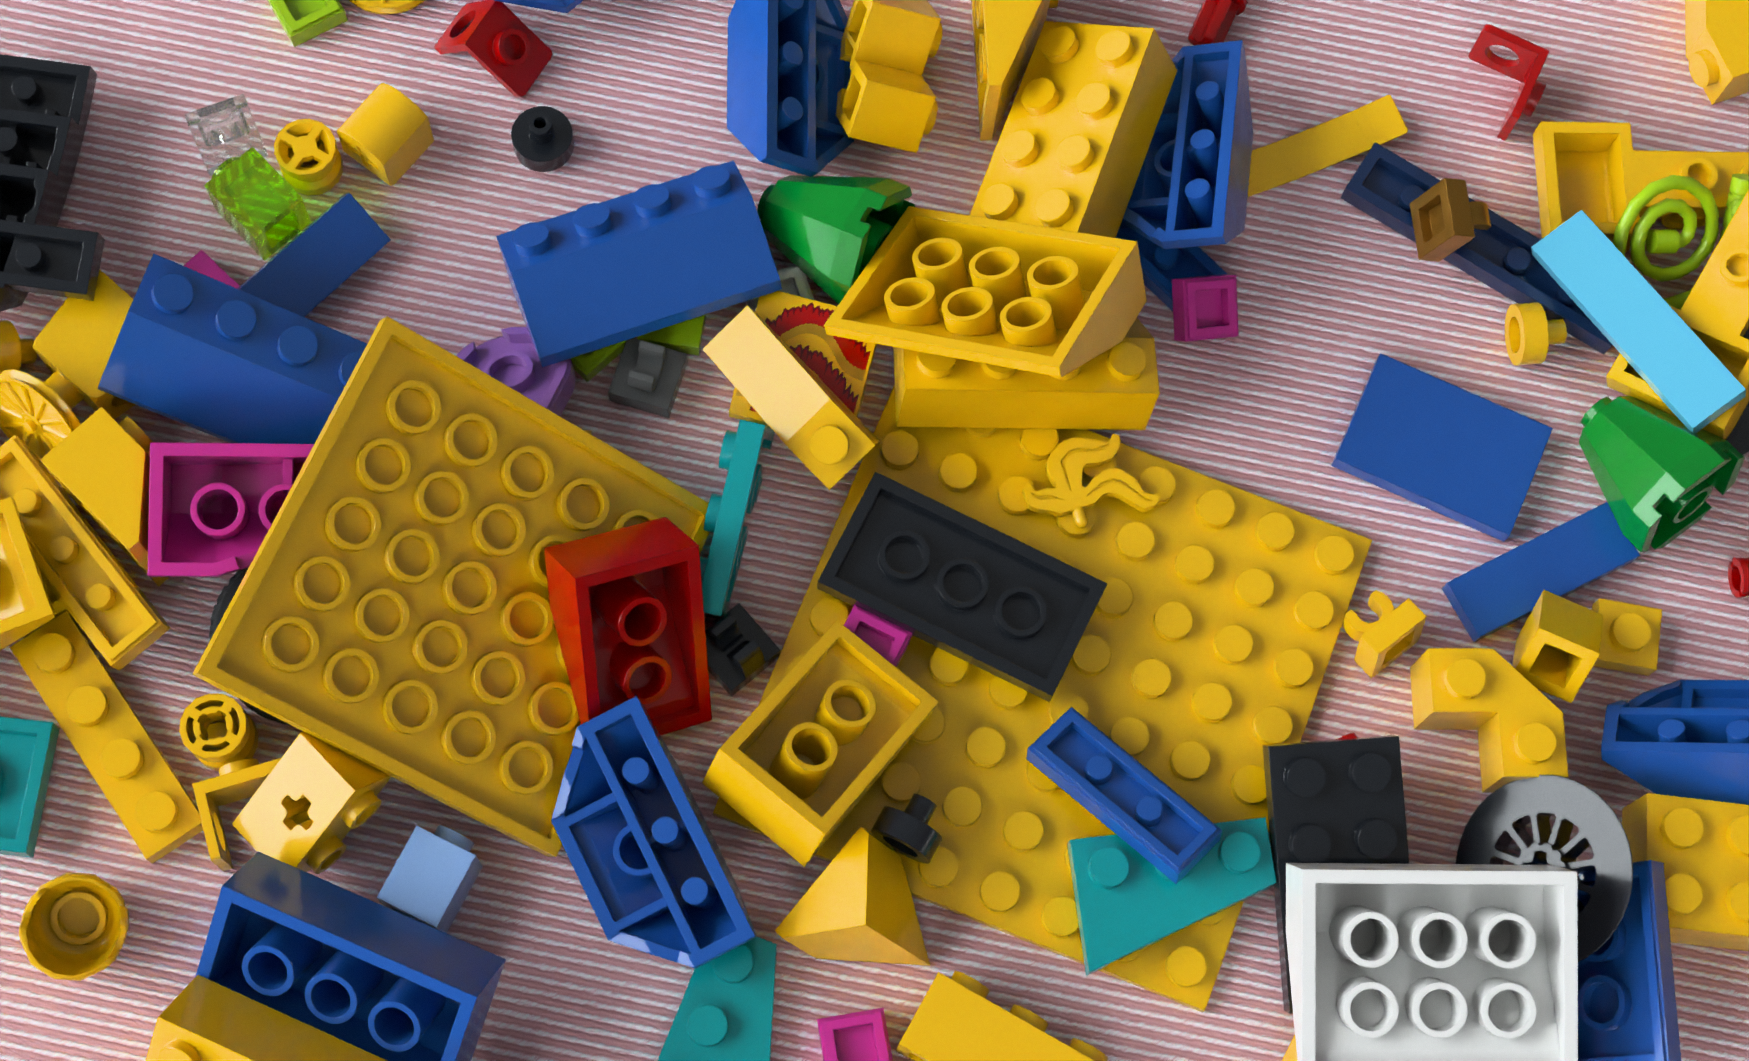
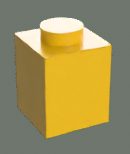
[1512,590,1603,703]

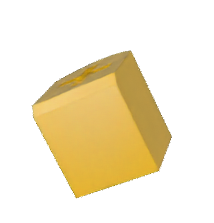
[337,83,434,186]

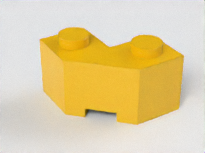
[836,0,943,153]
[1410,648,1569,793]

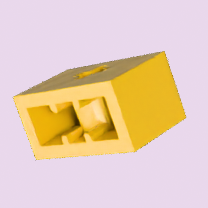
[232,732,391,874]

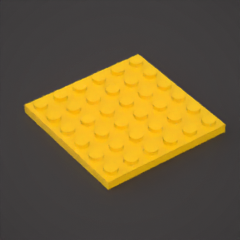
[192,316,710,857]

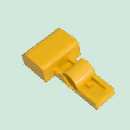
[1533,121,1749,253]
[1606,190,1749,439]

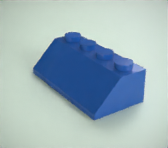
[496,160,782,368]
[97,254,367,444]

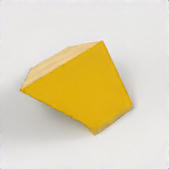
[775,826,930,966]

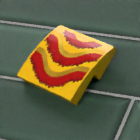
[729,291,877,426]

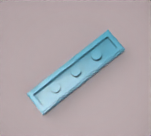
[1531,209,1746,433]

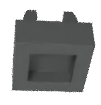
[608,338,688,418]

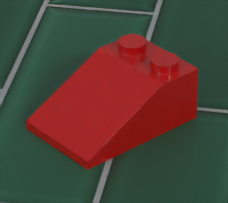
[544,517,712,735]

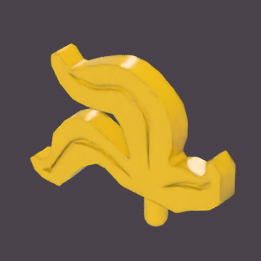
[1022,434,1160,528]

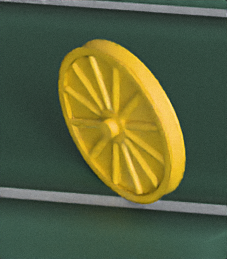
[0,369,80,466]

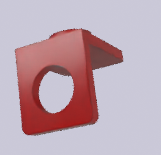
[434,0,553,97]
[1468,24,1549,141]

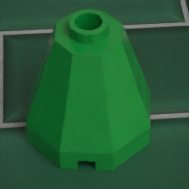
[757,175,915,304]
[1579,396,1745,552]

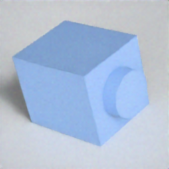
[377,825,483,933]

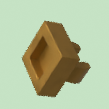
[1410,178,1491,262]

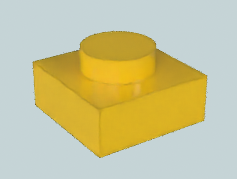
[1591,598,1662,676]

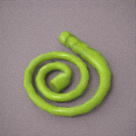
[1613,174,1749,310]

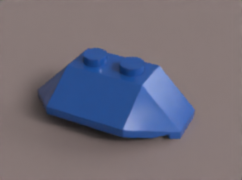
[727,0,854,177]
[1121,40,1253,249]
[1601,680,1749,805]
[551,696,757,969]

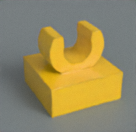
[1343,590,1427,679]

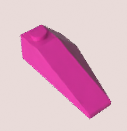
[147,442,314,577]

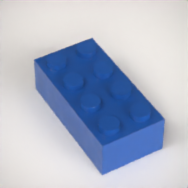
[195,851,506,1061]

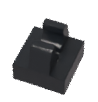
[705,603,781,697]

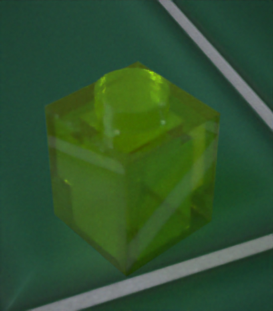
[204,146,311,261]

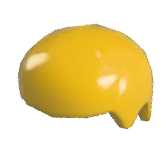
[19,872,129,981]

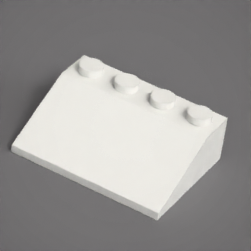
[1286,863,1578,1061]

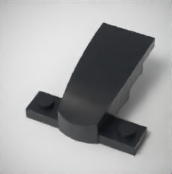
[0,54,105,312]

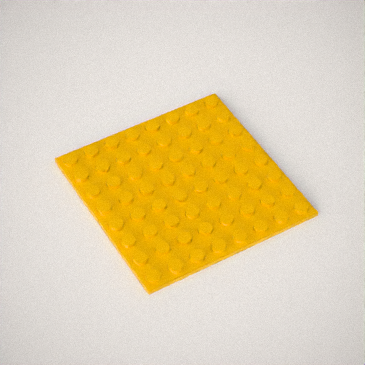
[713,384,1372,1013]

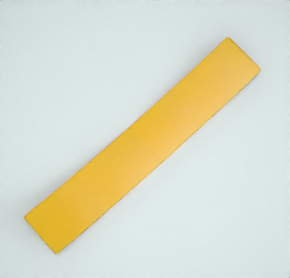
[1248,95,1408,197]

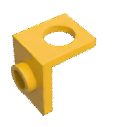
[192,758,281,871]

